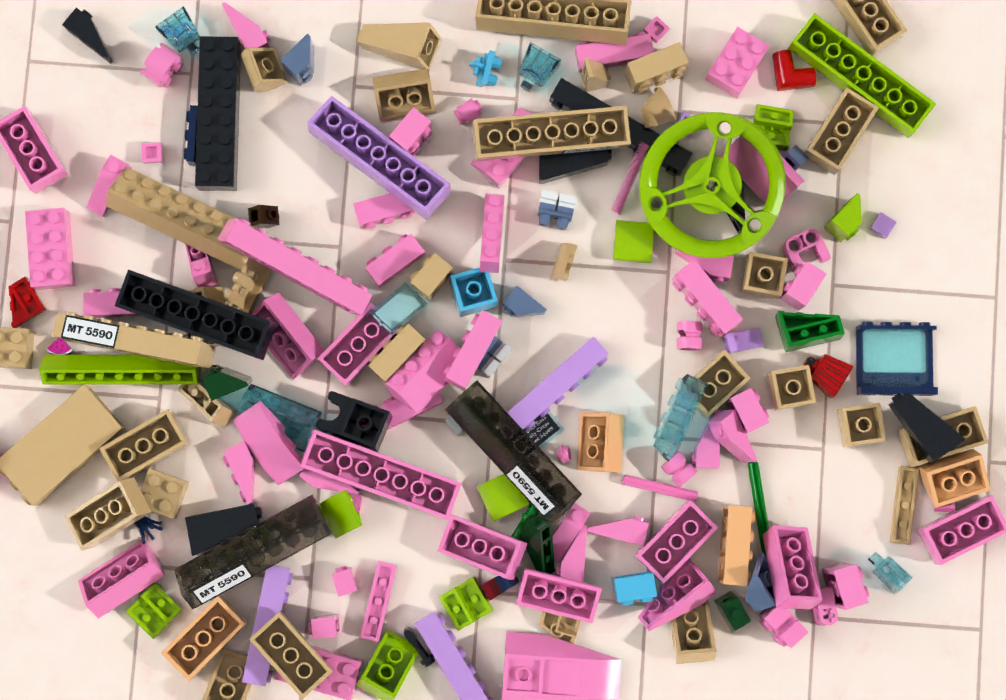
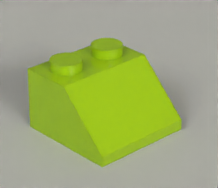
[824,193,862,242]

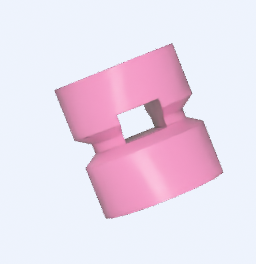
[677,321,702,350]
[661,451,697,488]

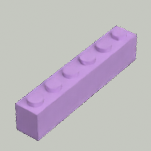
[507,336,609,431]
[242,564,293,687]
[415,611,493,700]

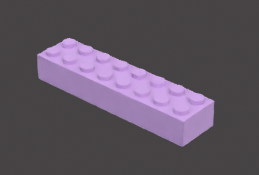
[307,95,451,220]

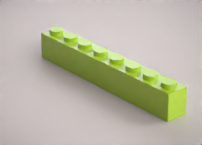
[39,355,201,385]

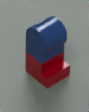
[481,575,520,601]

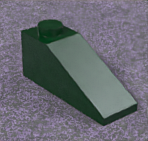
[521,515,555,574]

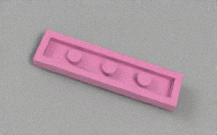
[360,561,397,642]

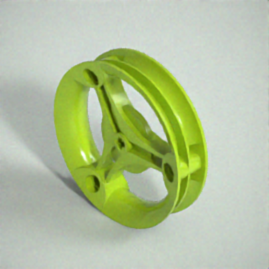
[639,112,786,258]

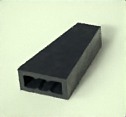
[539,149,612,184]
[888,392,965,463]
[185,503,263,556]

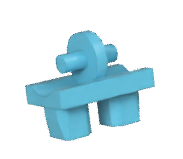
[469,50,502,87]

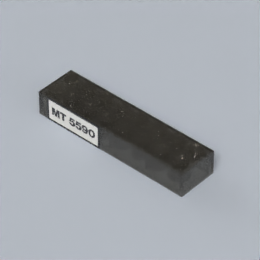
[445,380,582,524]
[174,495,332,610]

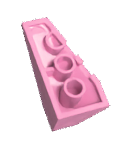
[638,558,717,631]

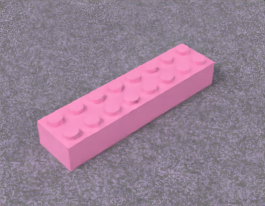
[218,218,372,316]
[299,429,461,520]

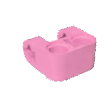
[782,229,831,273]
[811,586,838,626]

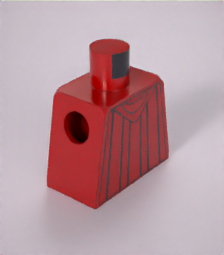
[803,354,854,399]

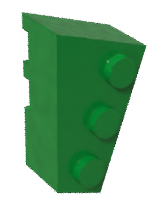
[775,311,845,353]

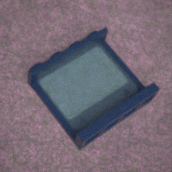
[856,322,938,396]

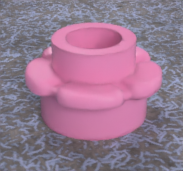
[557,445,571,464]

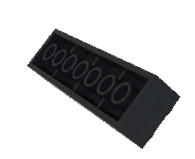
[195,36,241,191]
[115,269,277,360]

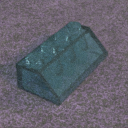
[653,374,708,461]
[238,384,322,452]

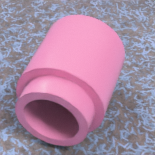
[453,98,482,124]

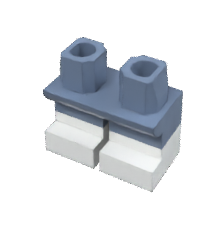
[538,189,577,231]
[477,336,512,378]

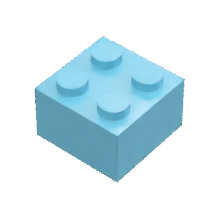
[449,268,498,317]
[611,571,657,606]

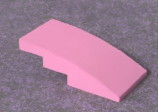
[233,400,305,485]

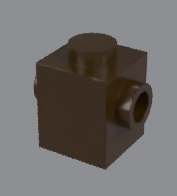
[248,205,279,228]

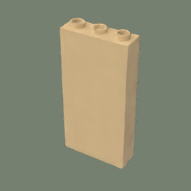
[0,384,126,506]

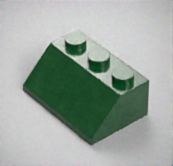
[202,365,253,401]

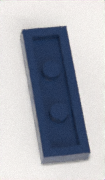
[184,105,197,166]

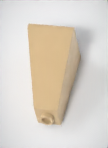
[357,22,441,70]

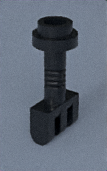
[404,627,435,667]

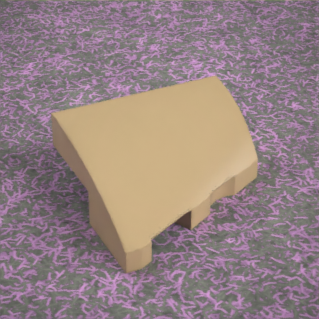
[641,87,676,128]
[550,243,578,281]
[539,611,581,644]

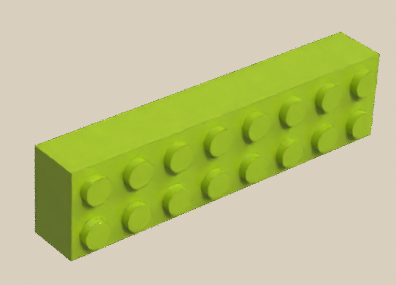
[788,13,936,138]

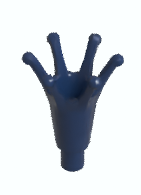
[134,516,163,544]

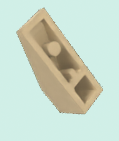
[581,58,611,92]
[178,381,236,428]

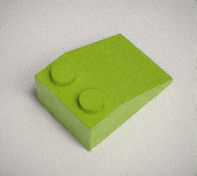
[356,629,418,700]

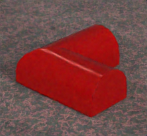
[772,50,816,91]

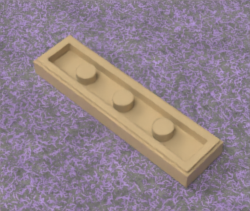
[889,466,919,545]

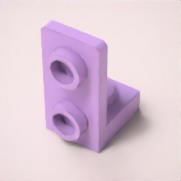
[722,328,764,354]

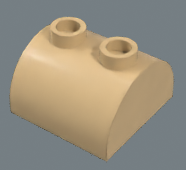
[241,48,287,92]

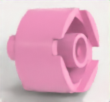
[140,43,183,88]

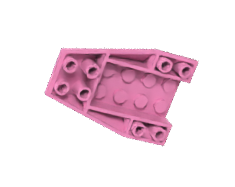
[501,631,622,700]

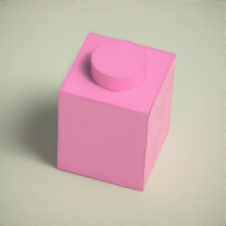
[332,566,359,597]

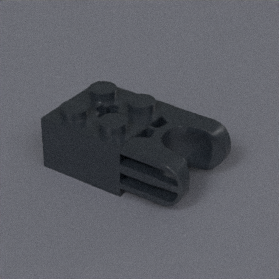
[315,391,393,452]

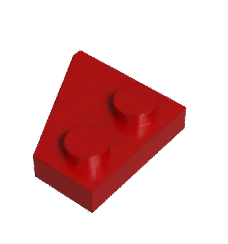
[8,277,47,328]

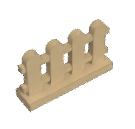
[224,255,273,314]

